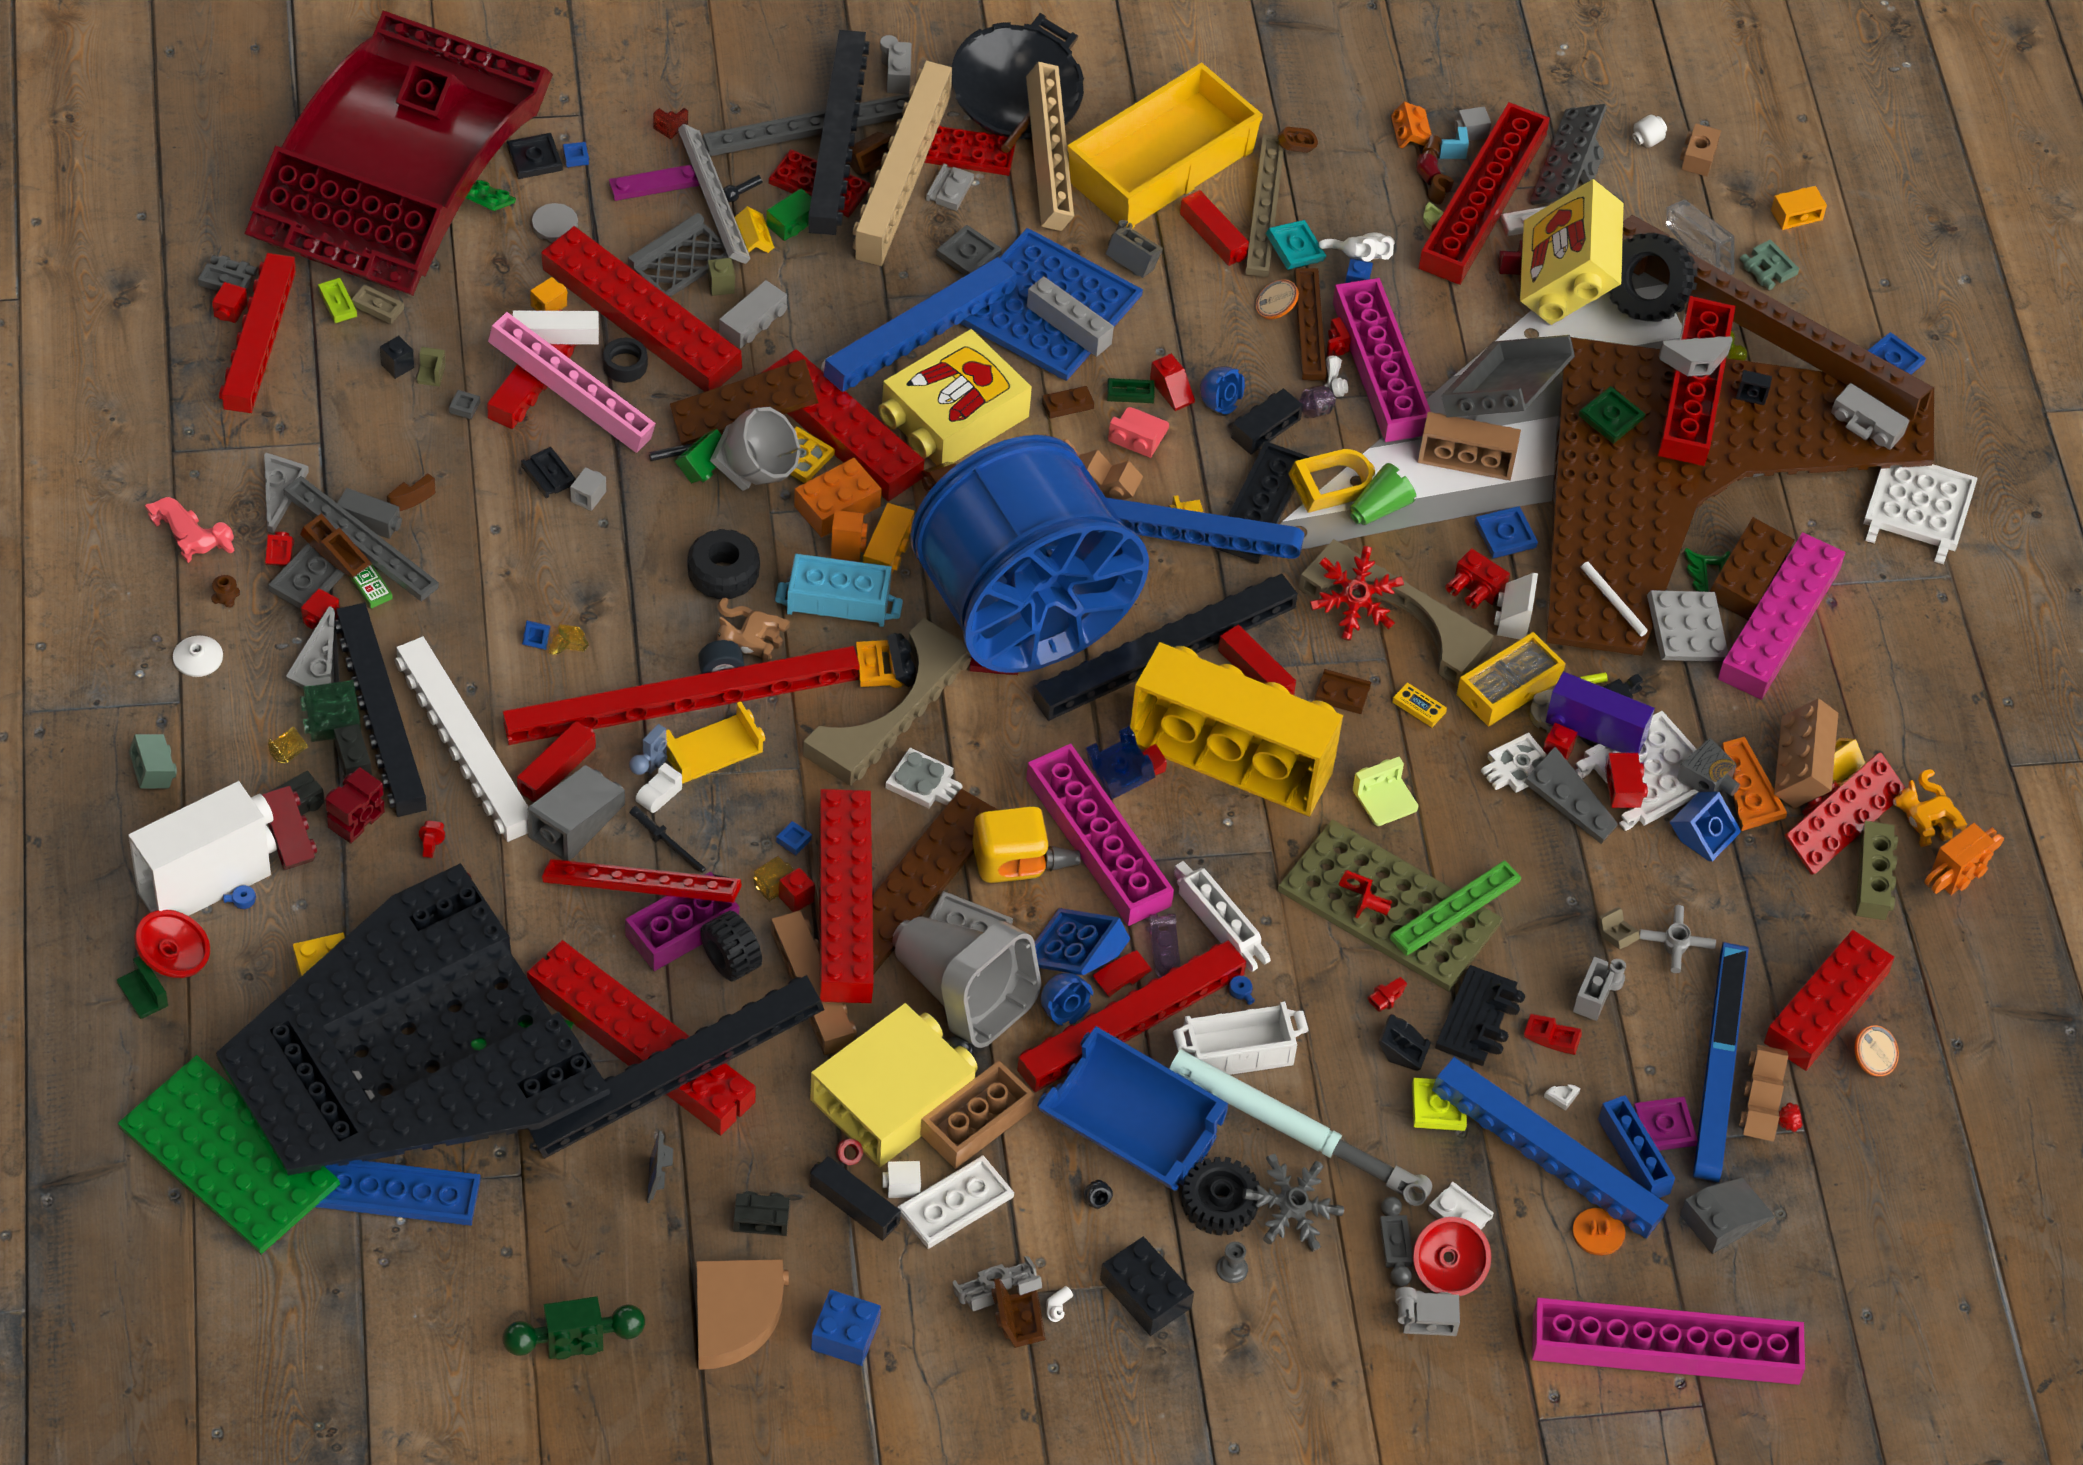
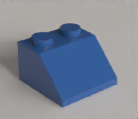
[1670,792,1741,861]

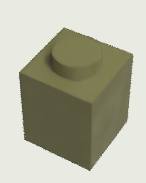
[708,258,735,296]

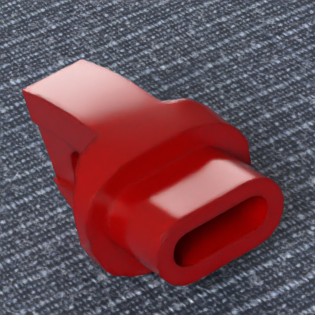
[419,821,445,858]
[1367,977,1407,1012]

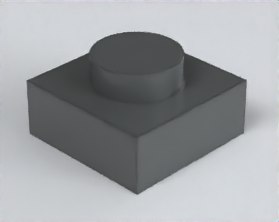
[449,390,481,420]

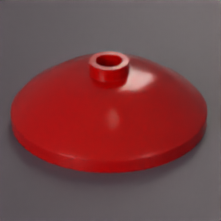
[134,910,210,978]
[1412,1217,1491,1296]

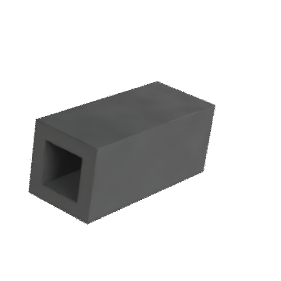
[337,488,402,539]

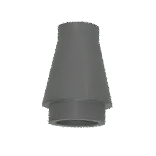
[1044,846,1080,871]

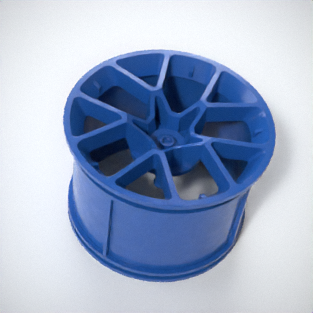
[910,435,1149,673]

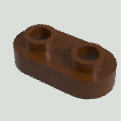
[1278,127,1318,153]

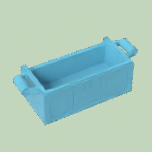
[775,554,903,627]

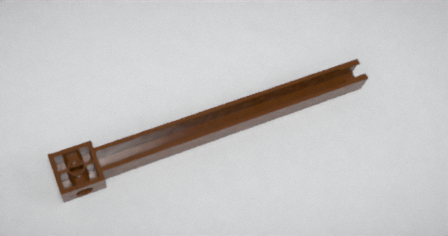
[1622,215,1934,421]

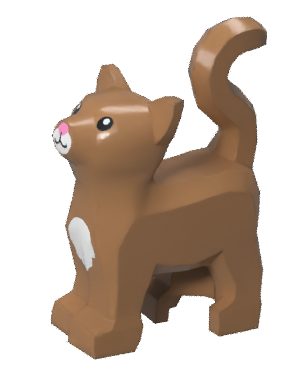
[717,598,790,663]

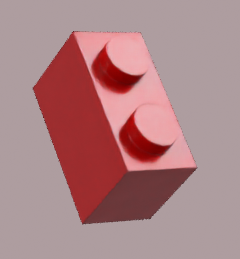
[1605,753,1648,808]

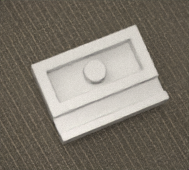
[1428,1182,1494,1229]

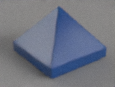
[522,620,551,650]

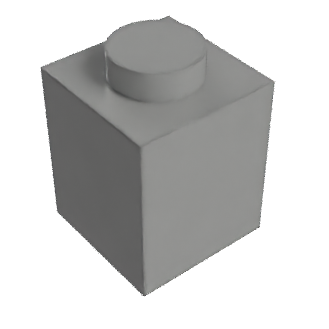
[1455,107,1491,141]
[570,467,606,511]

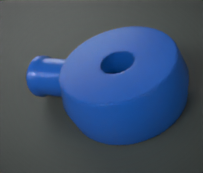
[223,885,256,909]
[1228,976,1255,1005]

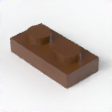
[1042,386,1094,419]

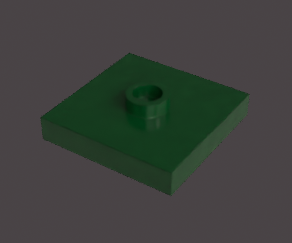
[1578,386,1646,444]

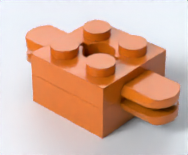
[1924,823,2004,895]

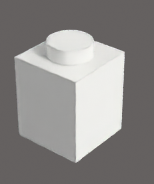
[882,1161,921,1198]

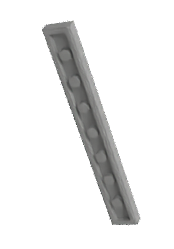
[678,124,751,264]

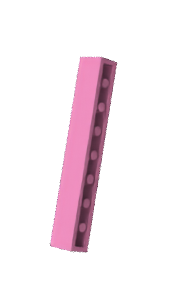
[488,312,656,453]

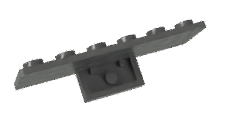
[1530,104,1607,205]

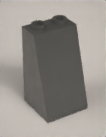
[527,765,625,861]

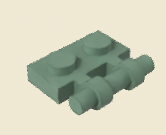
[1740,239,1799,290]

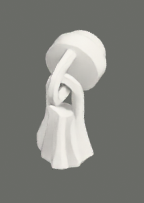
[1322,356,1348,397]

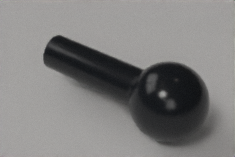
[723,175,763,202]

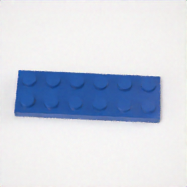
[315,1160,481,1226]

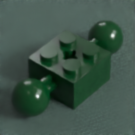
[502,1296,645,1359]

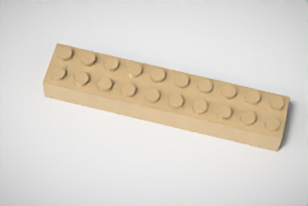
[853,61,952,266]

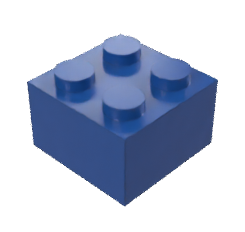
[811,1289,881,1366]

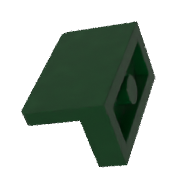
[117,956,168,1019]

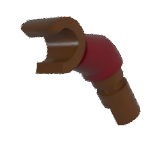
[1416,135,1454,204]

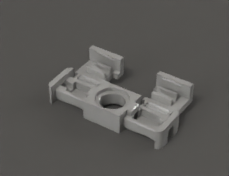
[953,1256,1042,1311]

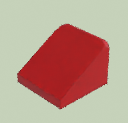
[1132,744,1167,780]

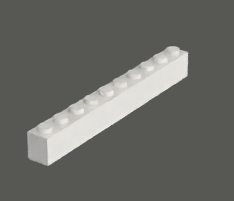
[395,636,528,842]

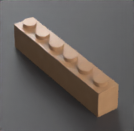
[771,911,857,1055]

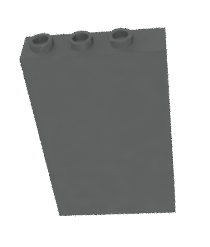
[1441,335,1575,417]

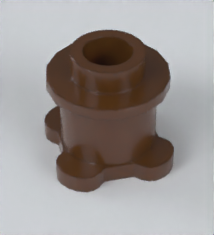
[211,575,240,608]

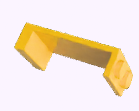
[666,701,765,784]

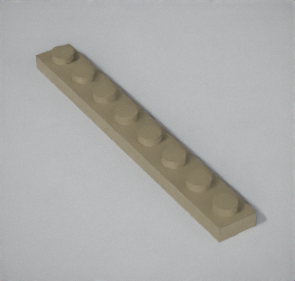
[1245,134,1284,277]

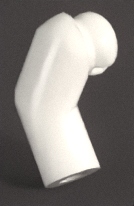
[1046,1286,1073,1322]

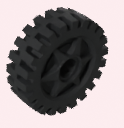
[1182,1157,1260,1236]

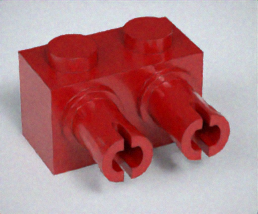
[1445,548,1510,609]

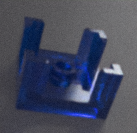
[1085,726,1155,799]

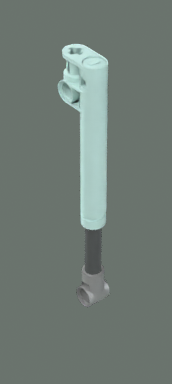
[1169,1049,1432,1206]

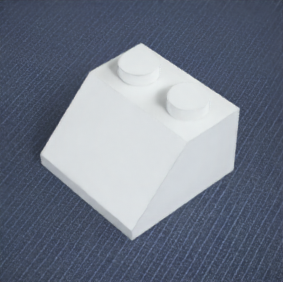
[1494,573,1538,640]

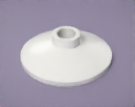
[173,636,223,677]

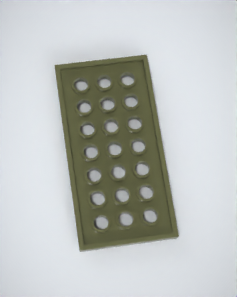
[1278,819,1503,992]

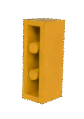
[863,503,915,575]

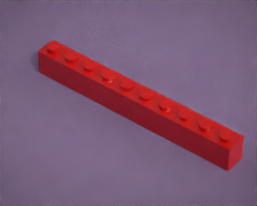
[1017,940,1247,1092]

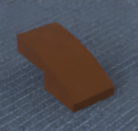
[387,473,436,511]

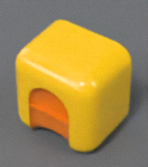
[972,807,1048,883]

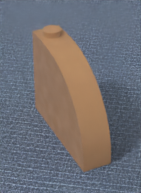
[697,1260,789,1370]

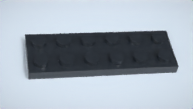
[1214,441,1310,564]

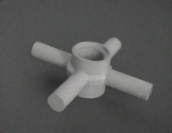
[1639,905,1716,973]

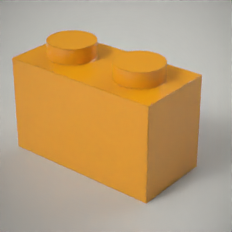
[1771,186,1827,230]

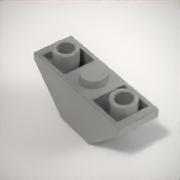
[1659,336,1732,376]

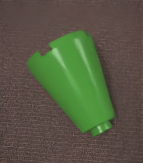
[1350,463,1417,525]

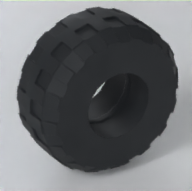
[687,529,760,599]

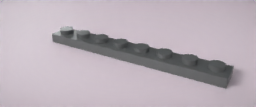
[283,476,439,602]

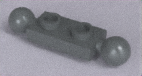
[1379,1196,1413,1287]

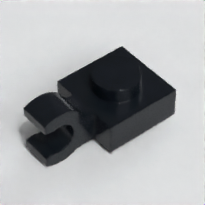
[1603,674,1644,699]

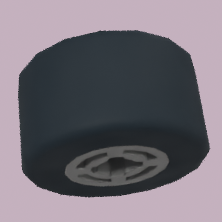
[698,640,745,674]

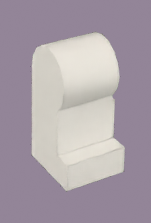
[635,763,682,813]

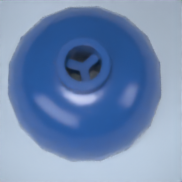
[1200,366,1245,414]
[1041,973,1093,1025]

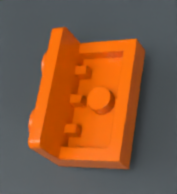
[1391,101,1431,149]

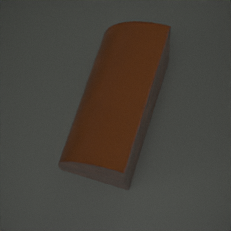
[848,132,892,175]

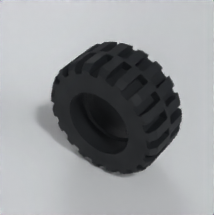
[1609,233,1697,322]

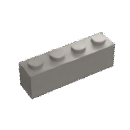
[1027,276,1114,357]

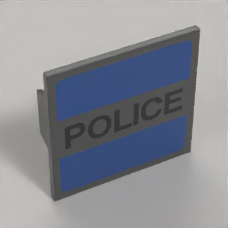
[647,1131,673,1203]

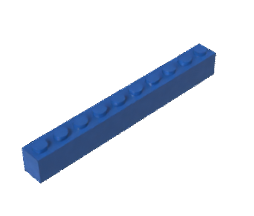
[823,257,1017,392]
[1432,1057,1669,1239]

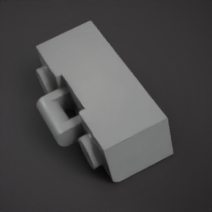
[1831,383,1909,450]

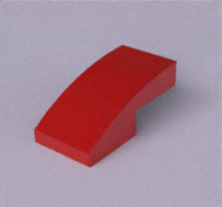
[1093,950,1152,997]
[1524,1014,1582,1055]

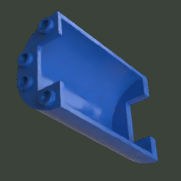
[1037,1026,1228,1191]

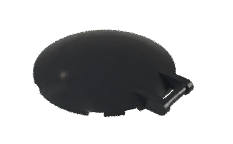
[951,13,1084,139]

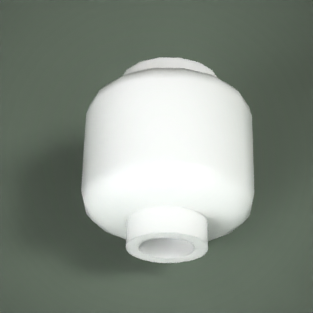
[1632,114,1667,148]

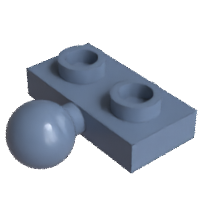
[629,724,667,775]

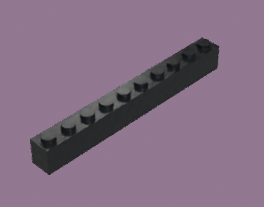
[334,603,427,817]

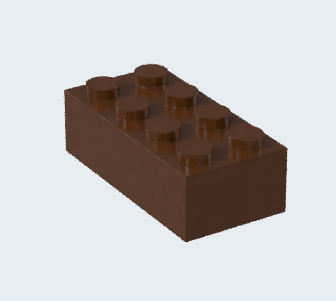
[1709,517,1795,620]

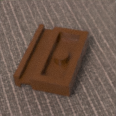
[1314,669,1371,714]

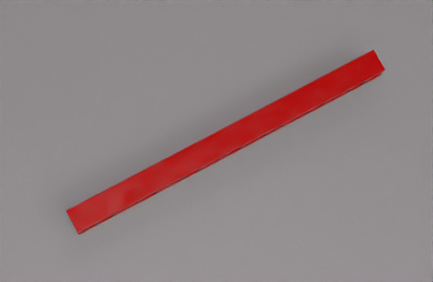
[503,646,860,745]

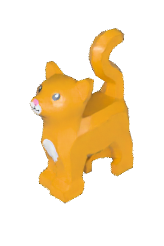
[1893,769,1967,847]

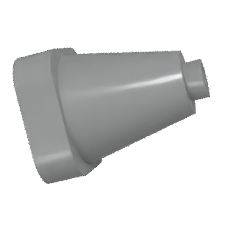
[892,917,1041,1048]

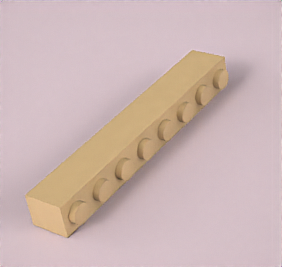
[1026,62,1074,231]

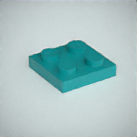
[1265,220,1327,270]

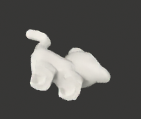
[1318,232,1395,262]

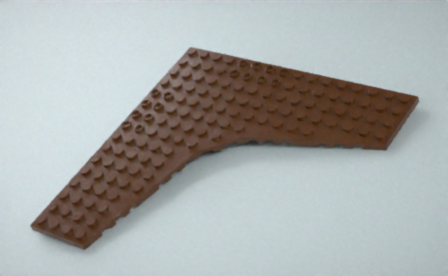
[1546,337,1934,656]

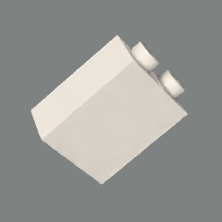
[128,781,277,916]

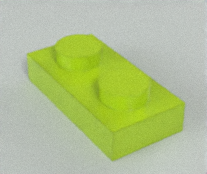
[318,278,357,323]

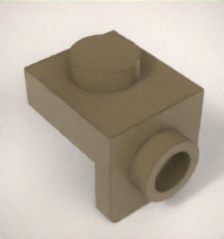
[1599,907,1640,949]

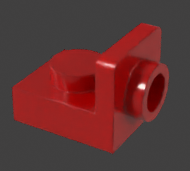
[1326,317,1351,357]
[265,532,295,567]

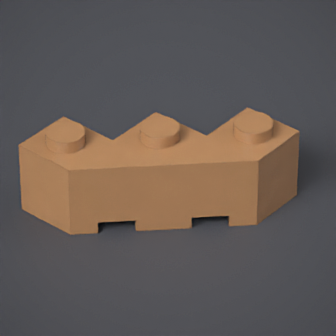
[1062,439,1143,500]
[1739,1044,1788,1141]

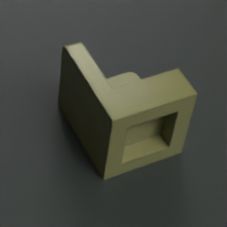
[417,347,446,387]

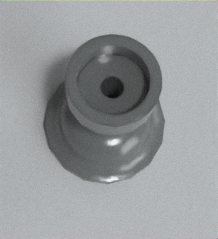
[1217,1242,1248,1283]

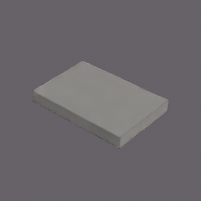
[929,891,1013,932]

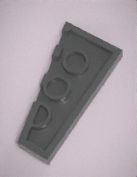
[1524,747,1618,844]

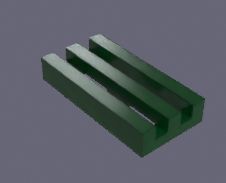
[1107,378,1155,404]

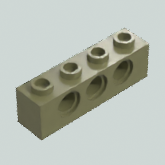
[1856,821,1898,920]

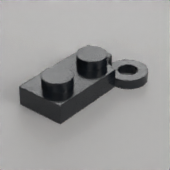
[887,633,916,687]

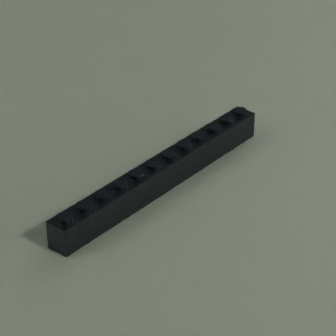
[809,30,870,235]
[1033,574,1298,721]
[528,975,825,1159]

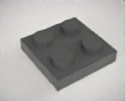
[936,225,1002,276]

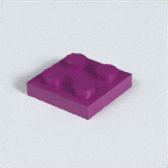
[1633,1097,1698,1151]

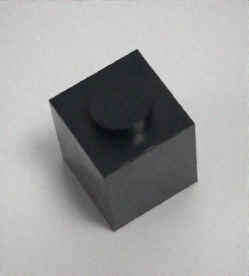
[380,335,414,379]

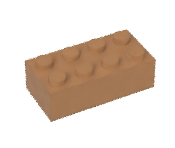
[1418,412,1521,481]
[1774,698,1838,809]
[920,1061,1034,1169]

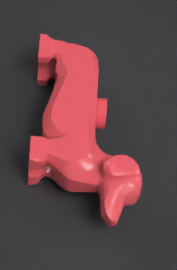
[145,497,234,563]

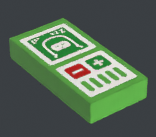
[350,564,393,609]

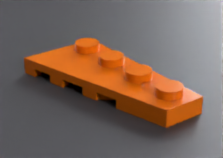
[1721,736,1787,831]

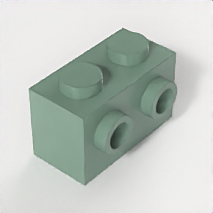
[129,734,177,789]

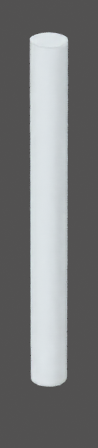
[1581,562,1648,636]

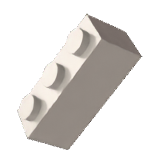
[719,280,787,349]

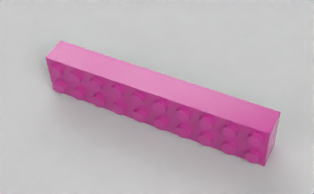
[1532,1298,1805,1385]

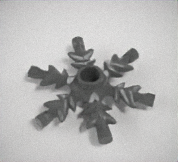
[1243,1153,1344,1252]

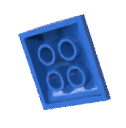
[1034,908,1130,975]

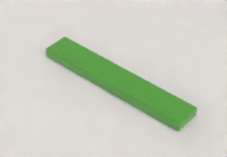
[1390,860,1521,956]

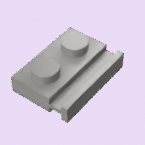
[926,164,974,211]

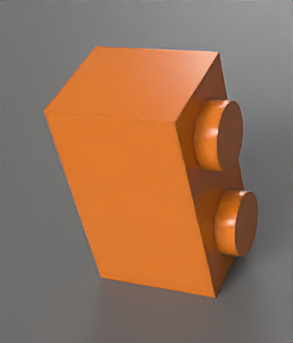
[831,510,868,562]

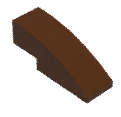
[300,513,372,579]

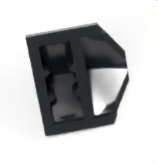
[1378,1014,1431,1071]

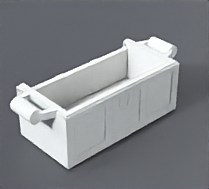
[1173,1002,1308,1075]

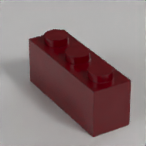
[262,786,317,871]

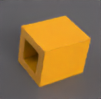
[530,277,568,311]

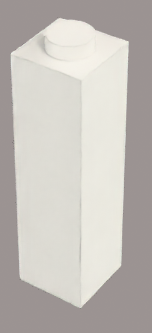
[513,311,599,344]

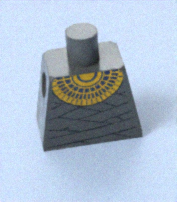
[1677,738,1740,796]

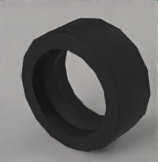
[603,337,648,383]

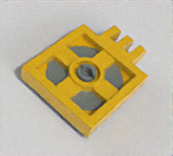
[780,426,835,483]

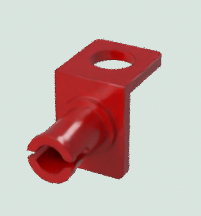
[1338,870,1392,919]

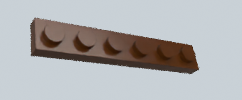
[1295,268,1326,380]

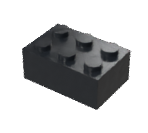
[1100,1236,1194,1336]

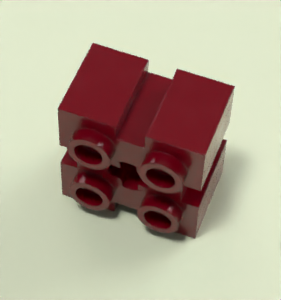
[325,767,385,844]

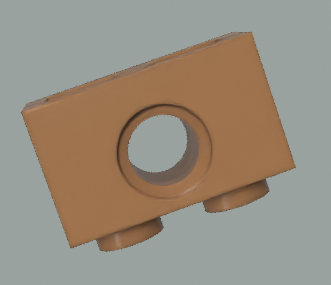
[1680,123,1721,177]

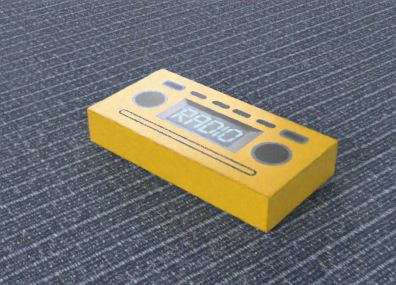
[1392,682,1447,728]

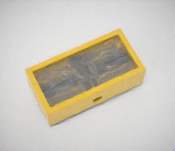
[1456,632,1566,727]

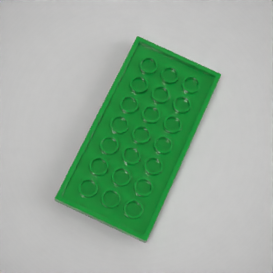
[118,1055,340,1254]

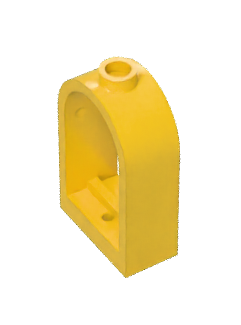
[1288,449,1375,513]

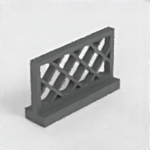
[628,213,729,297]

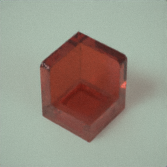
[653,108,688,140]

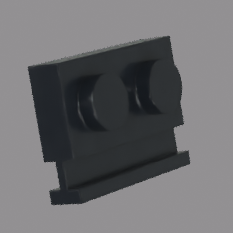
[521,447,576,498]

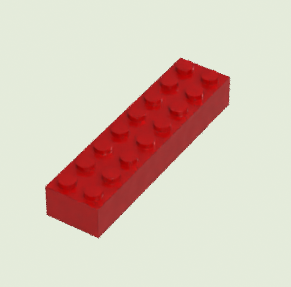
[1658,296,1736,466]
[761,349,924,502]

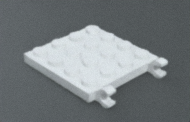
[1863,464,1977,565]
[1575,711,1699,831]

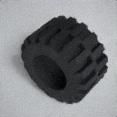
[700,910,762,982]

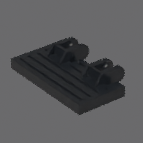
[1435,965,1525,1066]

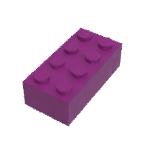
[625,871,739,971]

